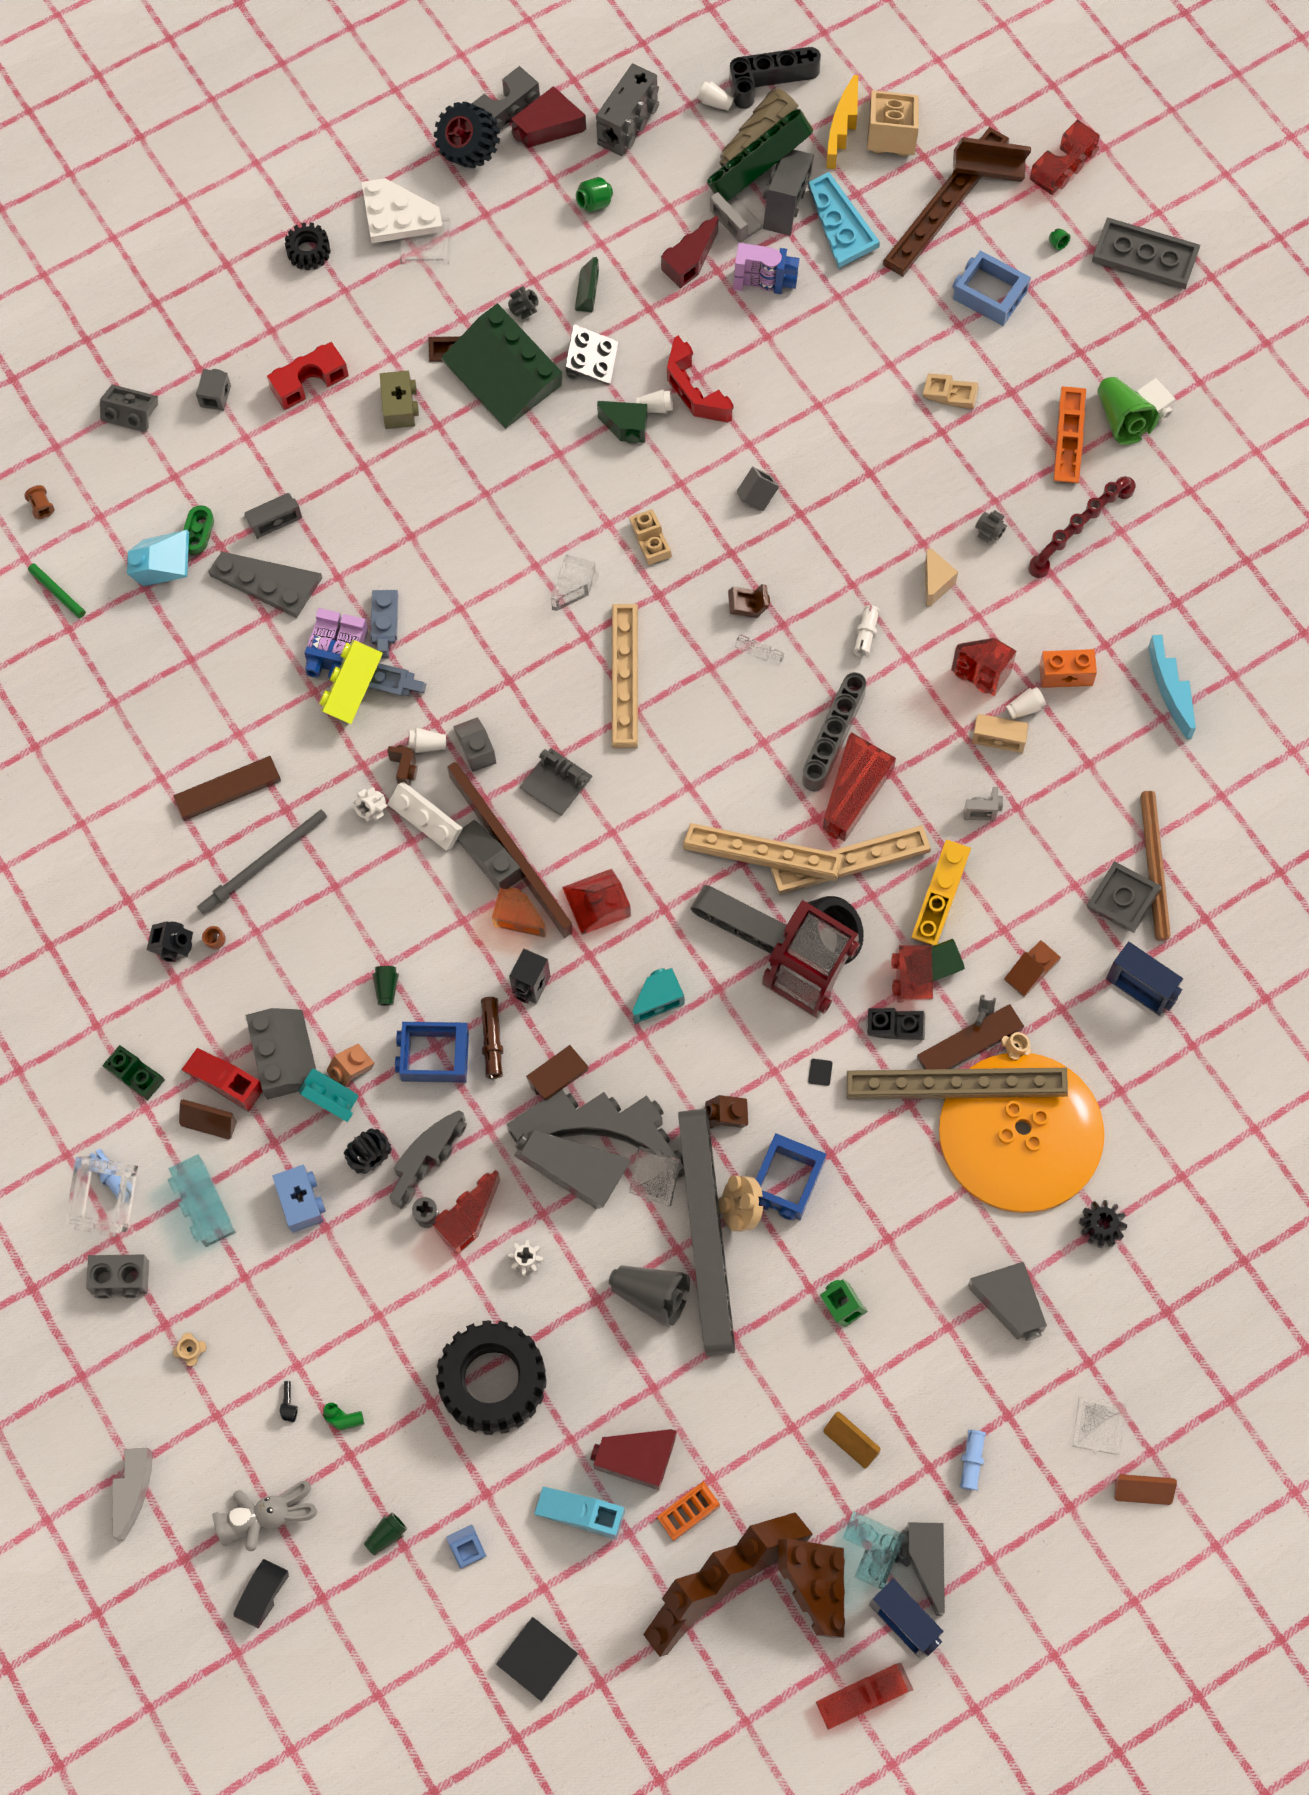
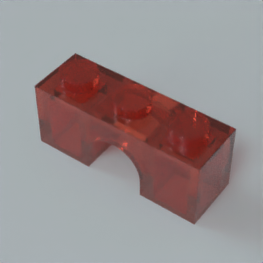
[1030,119,1100,195]

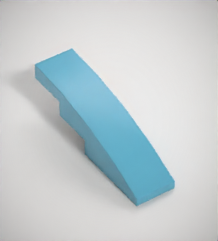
[1148,635,1196,739]

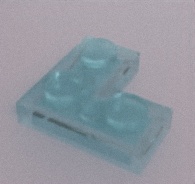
[843,1511,905,1589]

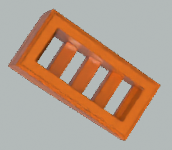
[657,1481,720,1541]

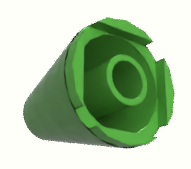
[1097,377,1159,445]

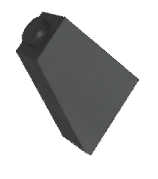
[968,1262,1047,1341]

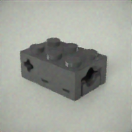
[596,63,659,156]

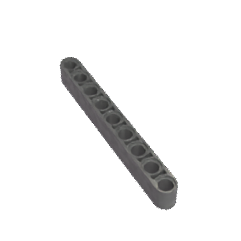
[678,1108,735,1357]

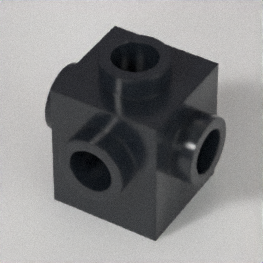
[146,921,193,962]

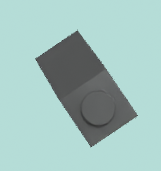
[453,717,496,772]

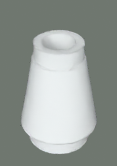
[698,81,735,111]
[636,389,673,414]
[1005,687,1046,720]
[408,728,446,753]

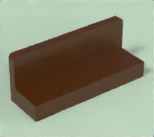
[953,137,1031,182]

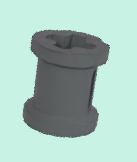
[412,1197,439,1228]

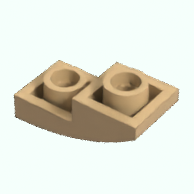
[629,509,672,565]

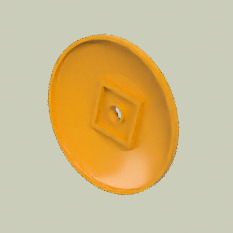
[939,1053,1104,1213]

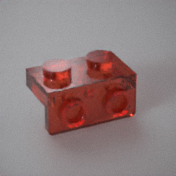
[891,945,933,1003]

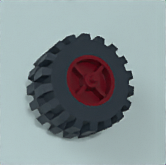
[434,102,500,168]

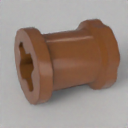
[24,485,55,519]

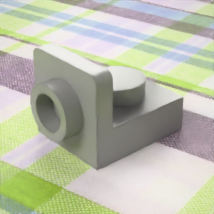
[964,787,1003,821]

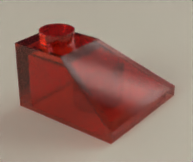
[562,869,631,935]

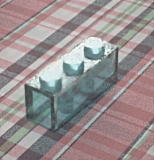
[168,1154,236,1247]

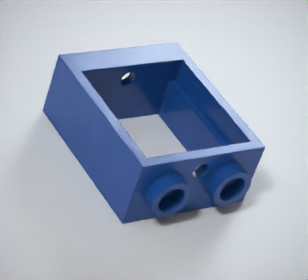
[395,1022,469,1083]
[756,1133,827,1220]

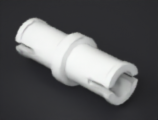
[853,605,880,657]

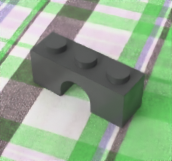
[471,66,540,131]

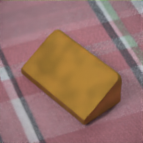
[823,1411,881,1469]

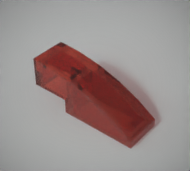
[816,1663,914,1730]

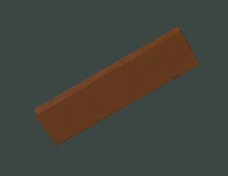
[173,756,281,821]
[917,1004,1024,1069]

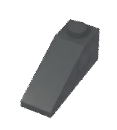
[457,819,522,894]
[901,1522,945,1616]

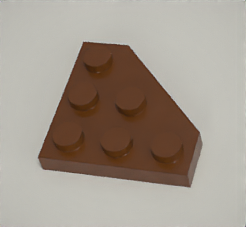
[778,1538,845,1638]

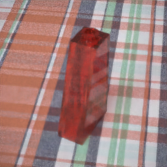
[823,732,896,841]

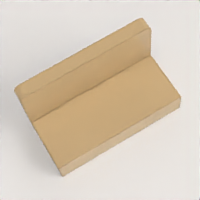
[972,714,1028,753]

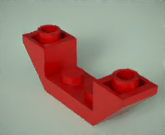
[667,335,734,423]

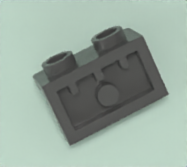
[100,384,158,432]

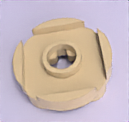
[718,1175,763,1232]

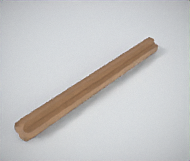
[1140,791,1171,941]

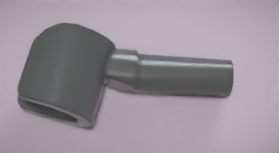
[975,995,996,1026]

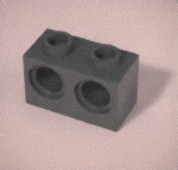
[86,1254,149,1299]

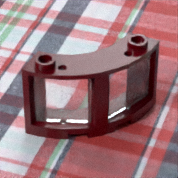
[762,900,860,1018]

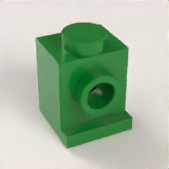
[820,1279,868,1327]

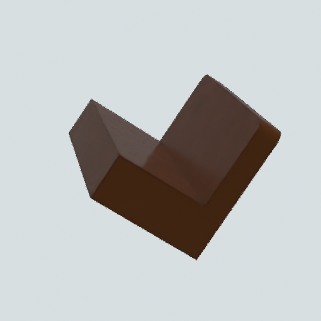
[526,1045,589,1100]

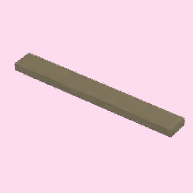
[847,1067,1068,1100]

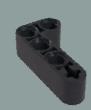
[729,47,821,109]

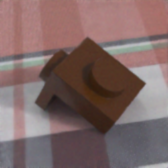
[728,584,770,618]
[387,745,418,786]
[705,1095,748,1128]

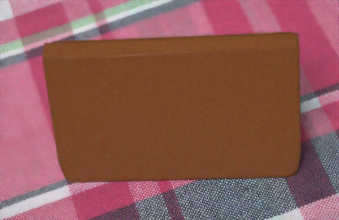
[1114,1474,1177,1505]

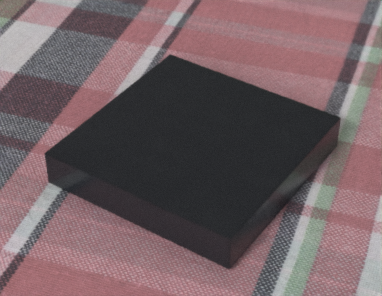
[496,1617,579,1702]

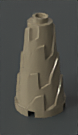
[719,88,799,167]

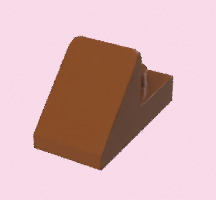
[1004,940,1061,997]

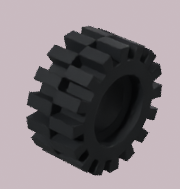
[285,222,331,270]

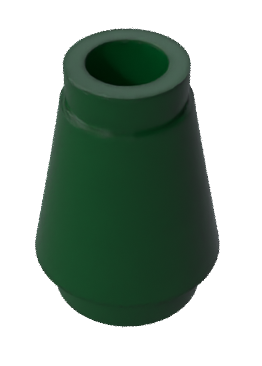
[372,966,399,1006]
[364,1512,407,1555]

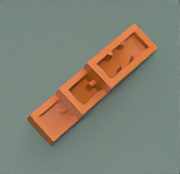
[1053,386,1086,484]

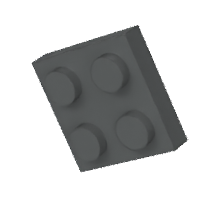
[1087,861,1161,933]

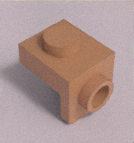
[327,1044,375,1087]

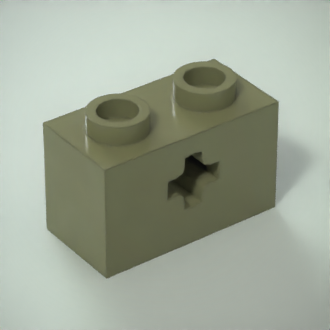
[379,370,419,429]

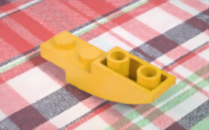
[911,839,971,946]

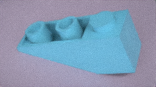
[534,1487,625,1540]

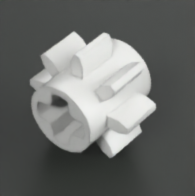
[353,787,388,822]
[508,1240,544,1277]

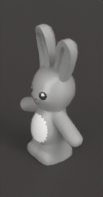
[212,1481,317,1551]

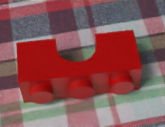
[267,341,349,410]

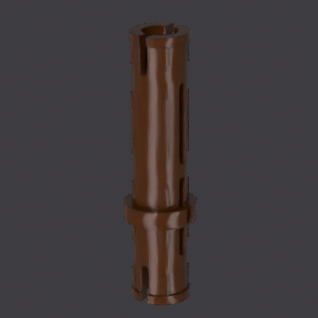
[481,997,504,1079]

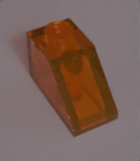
[492,887,546,937]

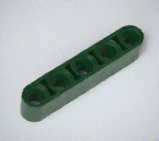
[707,109,813,201]

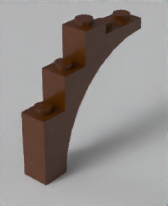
[643,1512,813,1657]

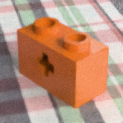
[1039,649,1097,688]

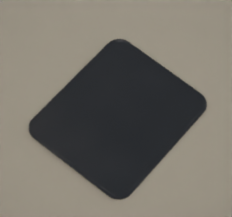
[808,1058,833,1086]

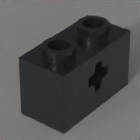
[509,948,551,1004]

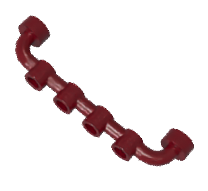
[1029,476,1136,578]

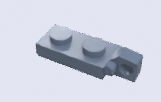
[371,590,398,658]
[368,663,427,696]

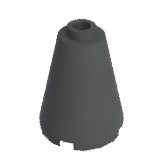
[609,1265,690,1327]

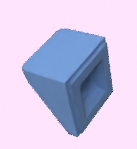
[446,1525,486,1569]

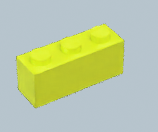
[319,640,383,724]

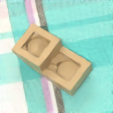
[923,373,979,409]

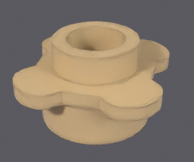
[1001,1032,1031,1060]
[173,1333,207,1366]

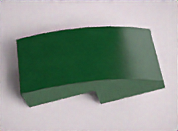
[102,1045,165,1101]

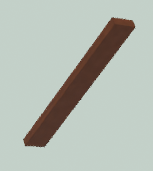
[883,127,1009,277]
[447,762,573,938]

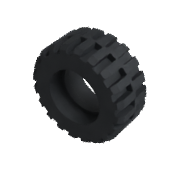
[436,1320,547,1435]

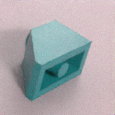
[632,968,685,1024]

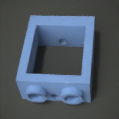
[952,250,1031,326]

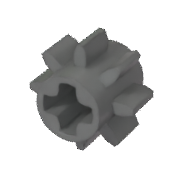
[508,286,539,319]
[975,510,1007,543]

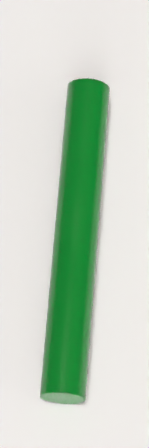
[28,563,86,618]

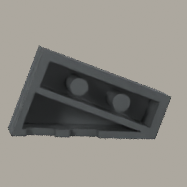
[763,149,814,236]

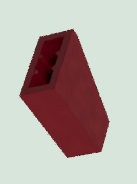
[511,86,586,148]
[590,1429,677,1490]

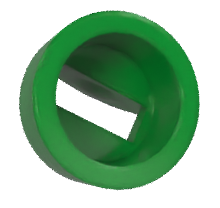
[1049,228,1071,251]

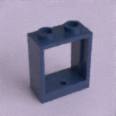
[1106,941,1183,1016]
[869,1578,944,1658]

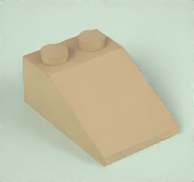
[867,90,919,156]

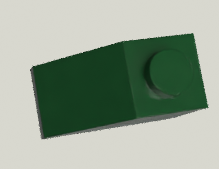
[597,401,648,444]

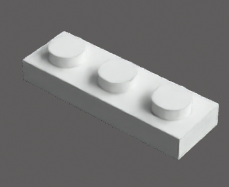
[387,782,463,851]

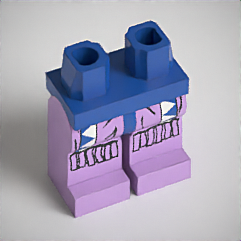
[733,243,800,294]
[304,608,368,679]

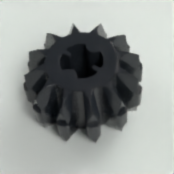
[343,1128,392,1174]
[1079,1200,1127,1248]

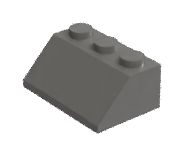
[245,1008,316,1100]

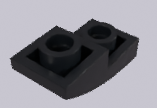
[867,1008,925,1040]
[233,1559,289,1629]

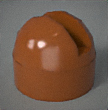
[202,926,226,949]

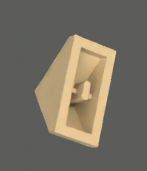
[925,549,958,606]

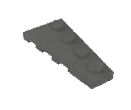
[208,551,322,618]

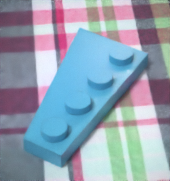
[808,172,880,269]

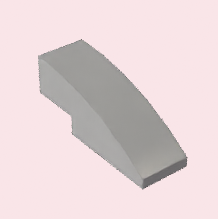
[113,1448,153,1541]

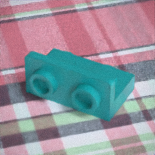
[298,1068,358,1123]

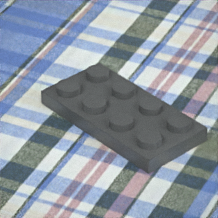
[1092,217,1200,289]

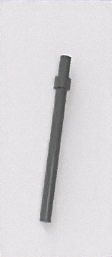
[197,809,327,915]

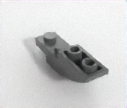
[389,1110,467,1209]

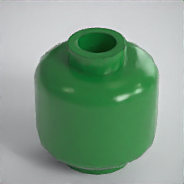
[576,177,613,212]

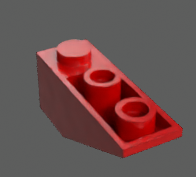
[182,1048,263,1112]

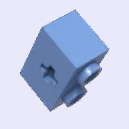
[272,1164,326,1233]

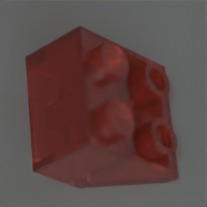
[951,638,1017,696]

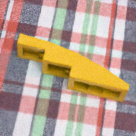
[826,75,858,169]

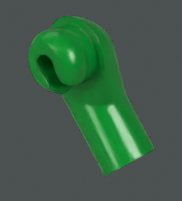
[323,1402,365,1430]

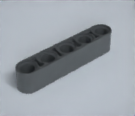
[802,672,867,792]
[690,885,799,954]

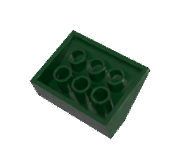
[441,303,562,429]

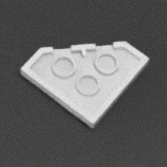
[362,178,443,243]

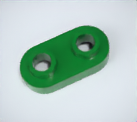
[183,505,214,554]

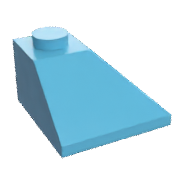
[127,530,189,587]

